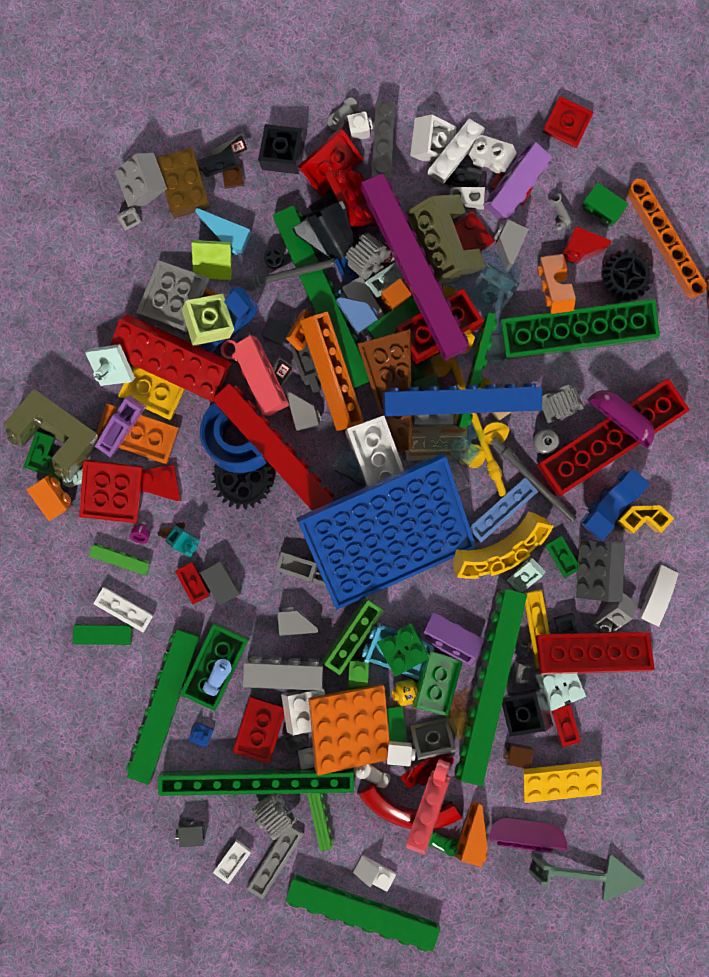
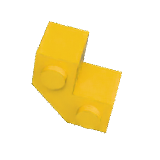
[616,505,674,534]

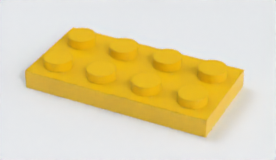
[523,761,602,803]

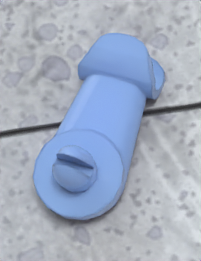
[203,659,231,696]

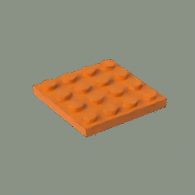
[308,683,389,775]

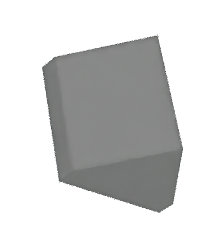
[116,207,142,231]
[511,661,532,683]

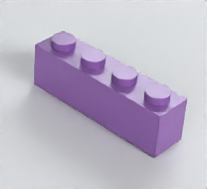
[483,142,552,220]

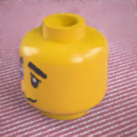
[391,679,418,706]

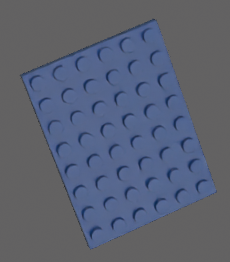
[296,453,476,610]

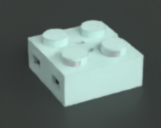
[534,671,586,711]

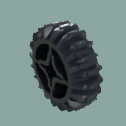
[601,249,654,302]

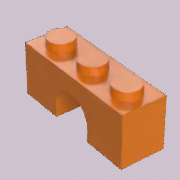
[537,254,576,314]

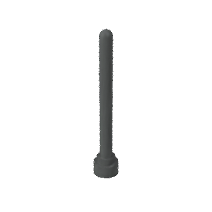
[246,259,335,291]

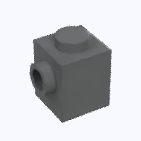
[175,819,205,848]

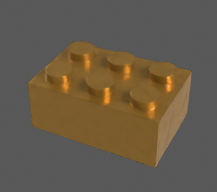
[156,148,211,219]

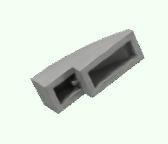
[276,552,326,586]

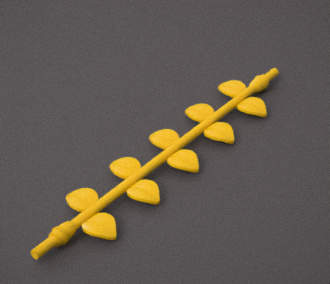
[403,280,510,497]

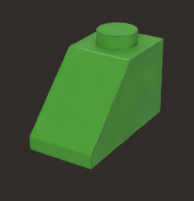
[348,658,369,690]

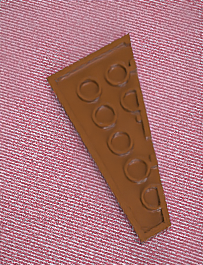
[358,329,412,452]

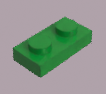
[544,536,578,578]

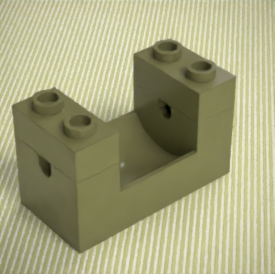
[405,194,486,284]
[4,389,98,481]

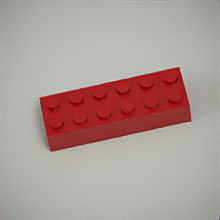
[110,314,232,402]

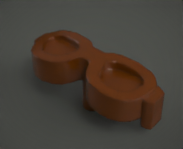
[157,522,186,539]

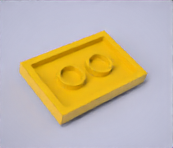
[118,365,186,420]

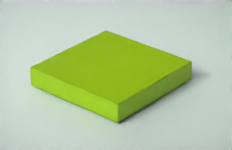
[192,240,232,280]

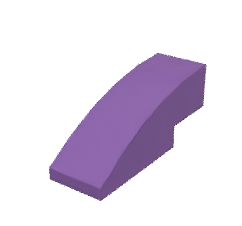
[95,396,146,457]

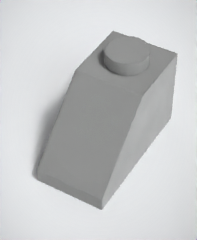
[286,393,322,432]
[278,606,318,636]

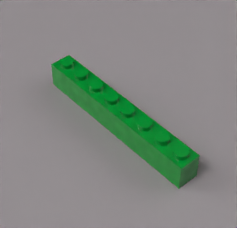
[126,628,201,785]
[285,874,440,952]

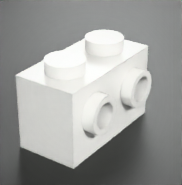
[469,134,517,173]

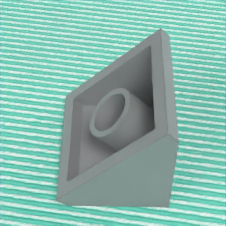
[410,717,456,760]

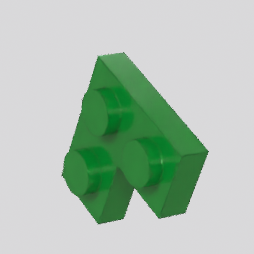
[23,431,62,480]

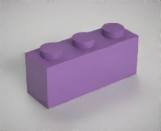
[420,613,484,665]

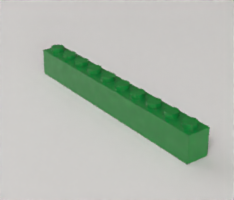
[272,206,370,390]
[454,588,527,786]
[158,768,354,796]

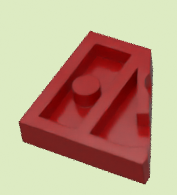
[141,465,181,501]

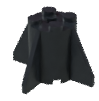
[292,198,361,260]

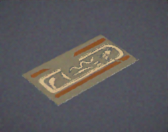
[406,426,468,461]

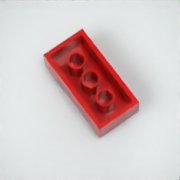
[395,289,484,366]

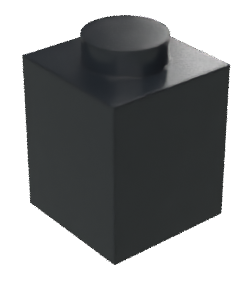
[262,318,291,347]

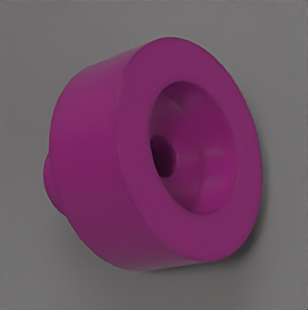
[130,523,150,544]

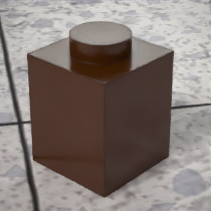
[503,743,534,769]

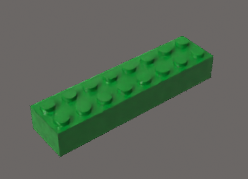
[499,299,660,361]

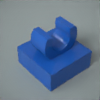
[188,722,214,748]

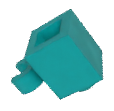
[165,525,200,557]

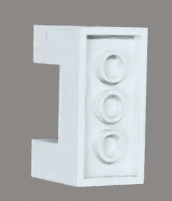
[345,416,404,487]

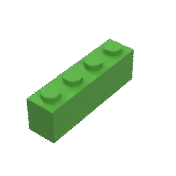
[322,597,384,675]

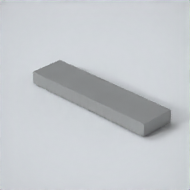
[247,826,304,900]

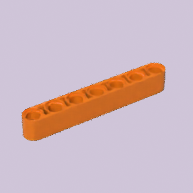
[627,179,707,298]

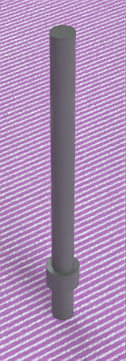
[490,437,576,522]

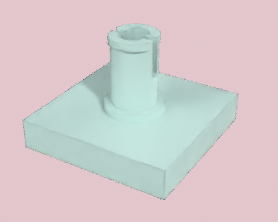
[85,344,135,386]

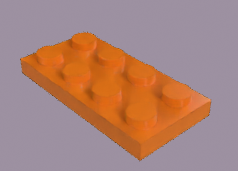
[96,403,180,464]

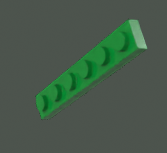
[456,312,497,429]

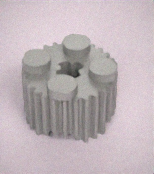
[345,233,391,280]
[542,385,584,424]
[252,794,297,840]

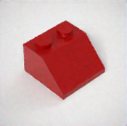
[561,226,612,264]

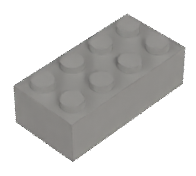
[243,656,324,691]

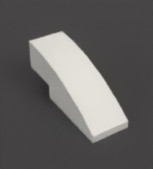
[638,565,679,627]

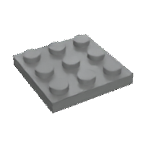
[136,260,209,332]

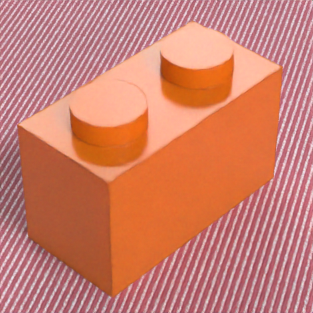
[380,279,411,312]
[27,473,73,521]

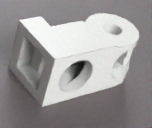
[450,187,485,210]

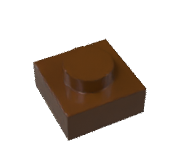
[222,166,244,189]

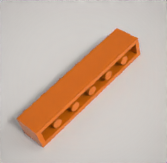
[300,311,364,431]

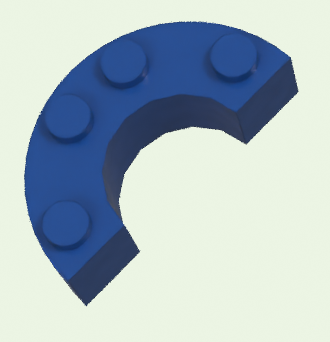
[201,286,259,353]
[200,403,266,473]
[581,468,650,541]

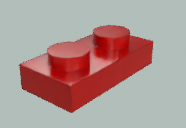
[175,562,211,605]
[551,704,581,747]

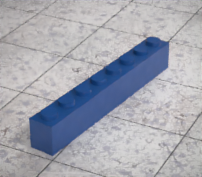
[382,383,542,416]

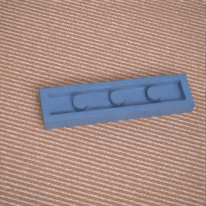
[470,477,538,542]

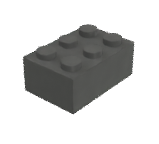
[576,540,626,602]

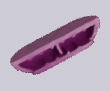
[587,390,655,449]
[489,818,567,853]

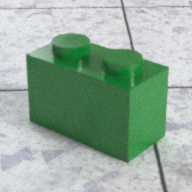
[581,182,629,227]

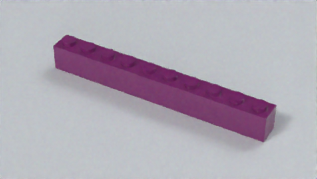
[361,173,469,361]

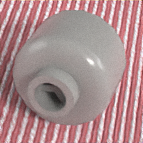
[533,429,559,455]

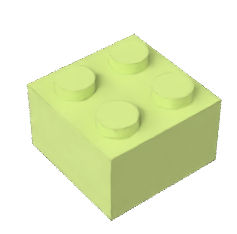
[182,294,234,346]

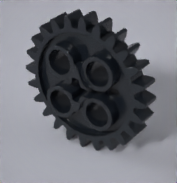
[211,460,274,510]

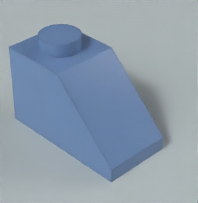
[336,298,378,334]

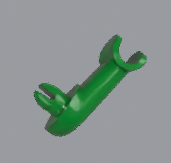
[429,830,459,857]

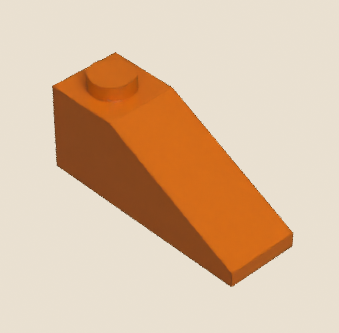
[454,800,488,867]

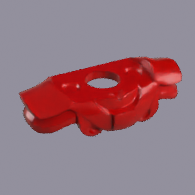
[401,753,454,788]

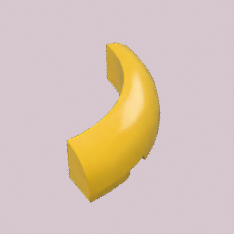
[453,511,554,579]

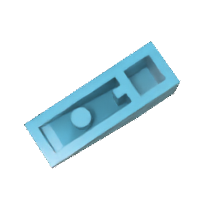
[195,208,251,255]

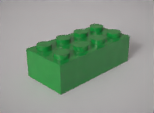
[180,622,250,711]

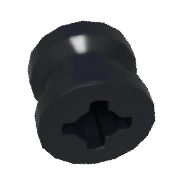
[264,247,284,269]

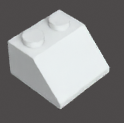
[410,115,457,162]

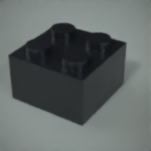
[258,124,305,174]
[502,688,553,737]

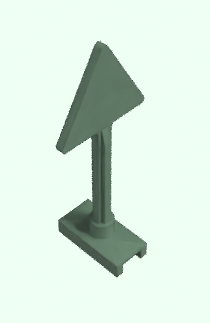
[529,854,645,901]

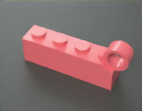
[221,335,289,416]
[406,759,451,855]

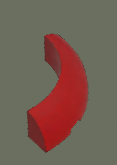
[357,783,463,829]

